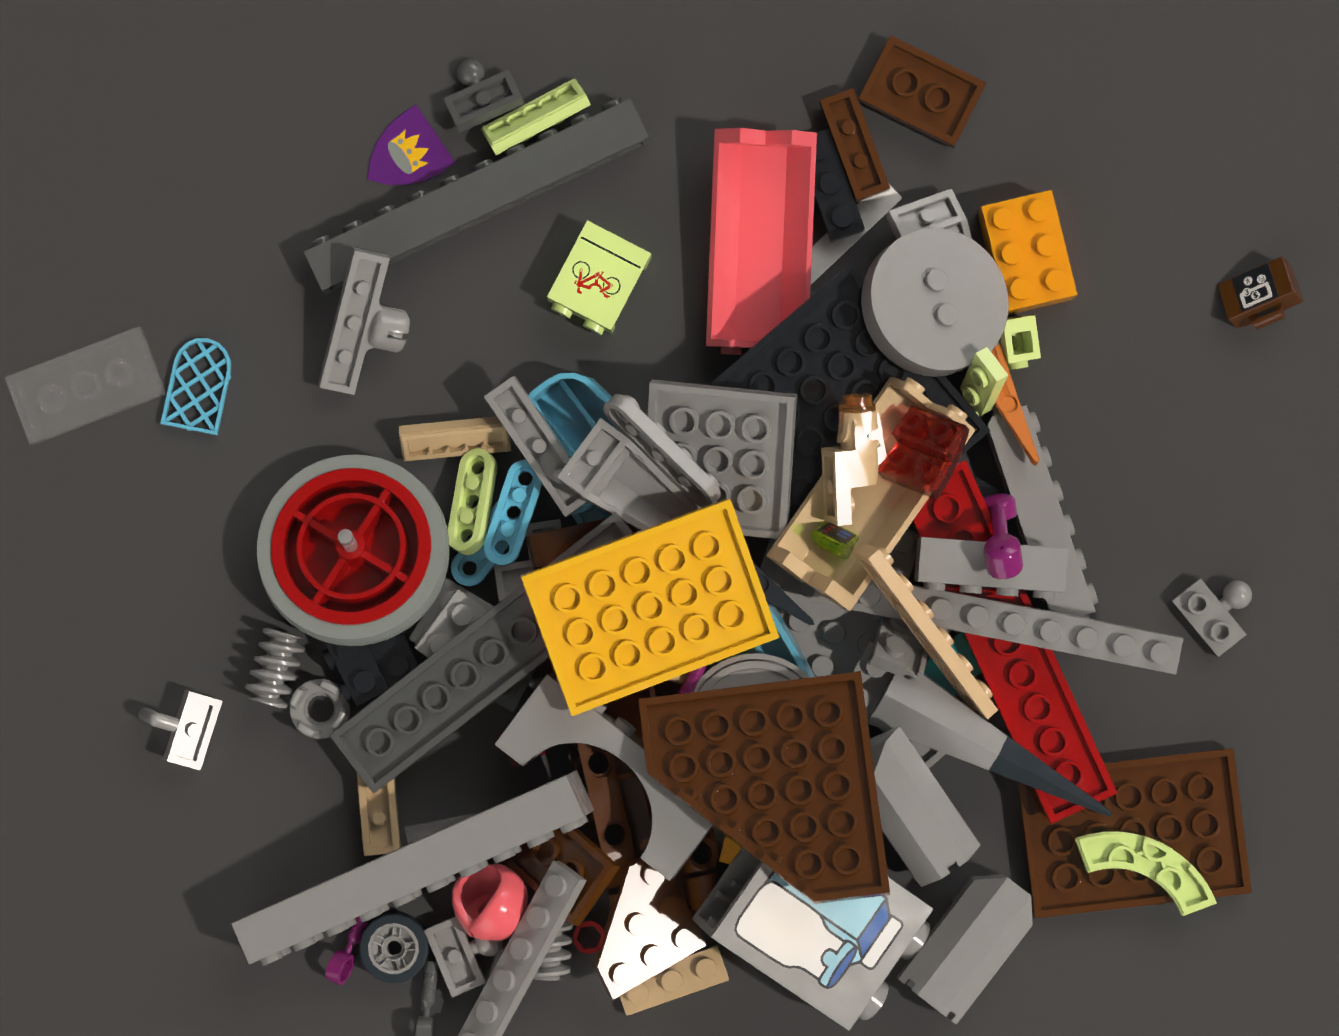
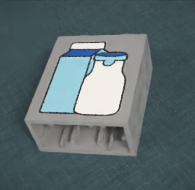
[692,848,933,1031]

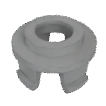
[289,679,350,739]

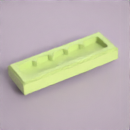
[481,79,591,155]

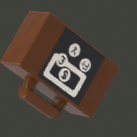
[1218,256,1303,330]

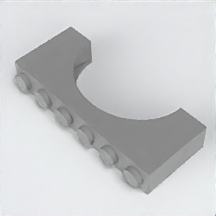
[495,672,713,881]

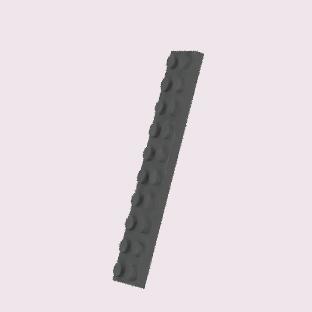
[329,512,633,794]

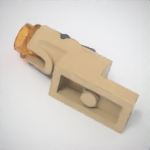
[821,394,887,526]

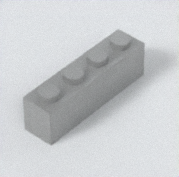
[914,537,1069,599]

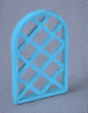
[160,338,231,436]

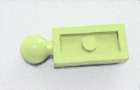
[960,347,1008,418]

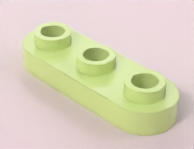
[448,448,498,555]

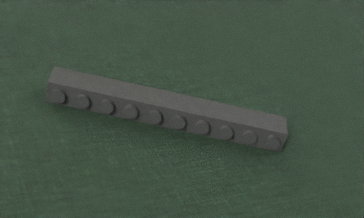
[304,98,649,295]

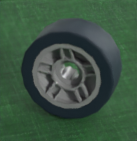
[359,912,430,983]

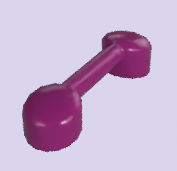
[983,493,1023,579]

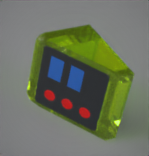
[810,522,859,560]

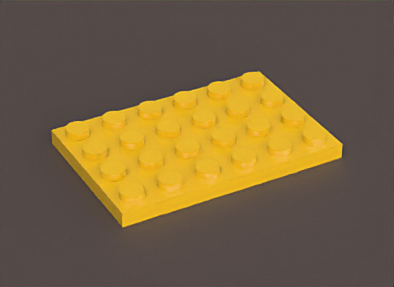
[520,498,779,716]

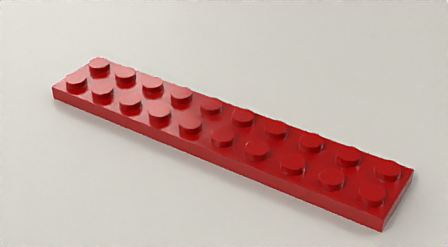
[912,460,1117,824]

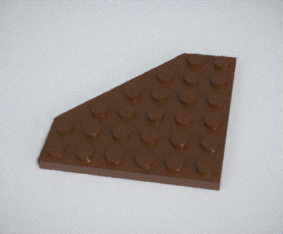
[639,671,890,904]

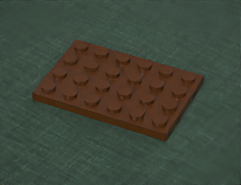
[1017,748,1252,919]

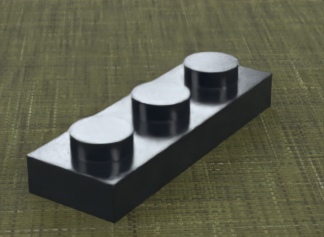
[814,128,865,243]

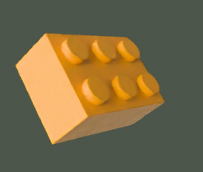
[977,190,1077,315]

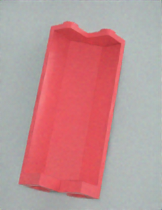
[706,128,817,355]

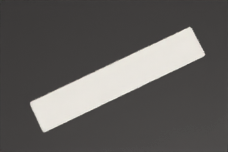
[811,184,902,284]

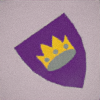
[367,105,456,185]

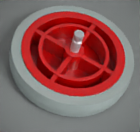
[257,454,449,646]

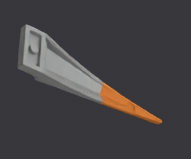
[885,188,1039,466]

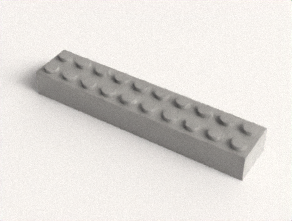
[232,770,594,966]

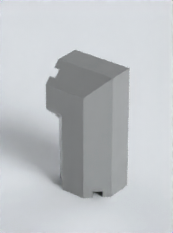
[870,726,980,887]
[896,873,1033,1025]

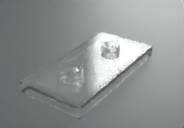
[4,326,166,445]

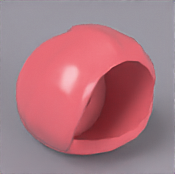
[452,863,528,941]

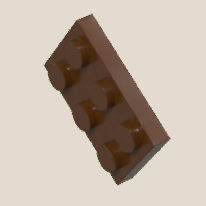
[858,35,987,149]
[502,828,620,926]

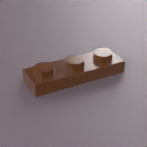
[819,88,890,202]

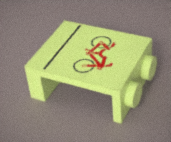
[547,220,651,335]

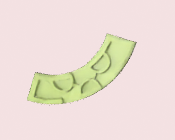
[1074,831,1217,916]

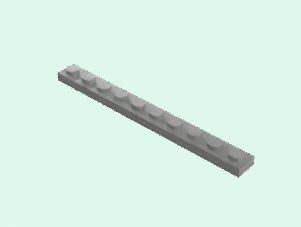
[813,580,1183,675]

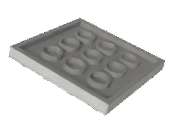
[648,380,797,539]

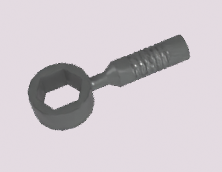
[415,961,439,1036]

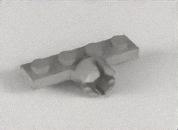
[318,247,410,395]

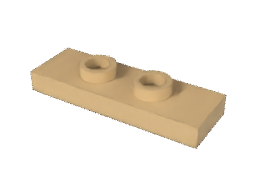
[399,416,511,462]

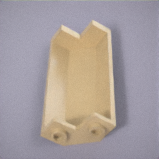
[766,377,976,611]

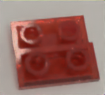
[878,405,969,500]

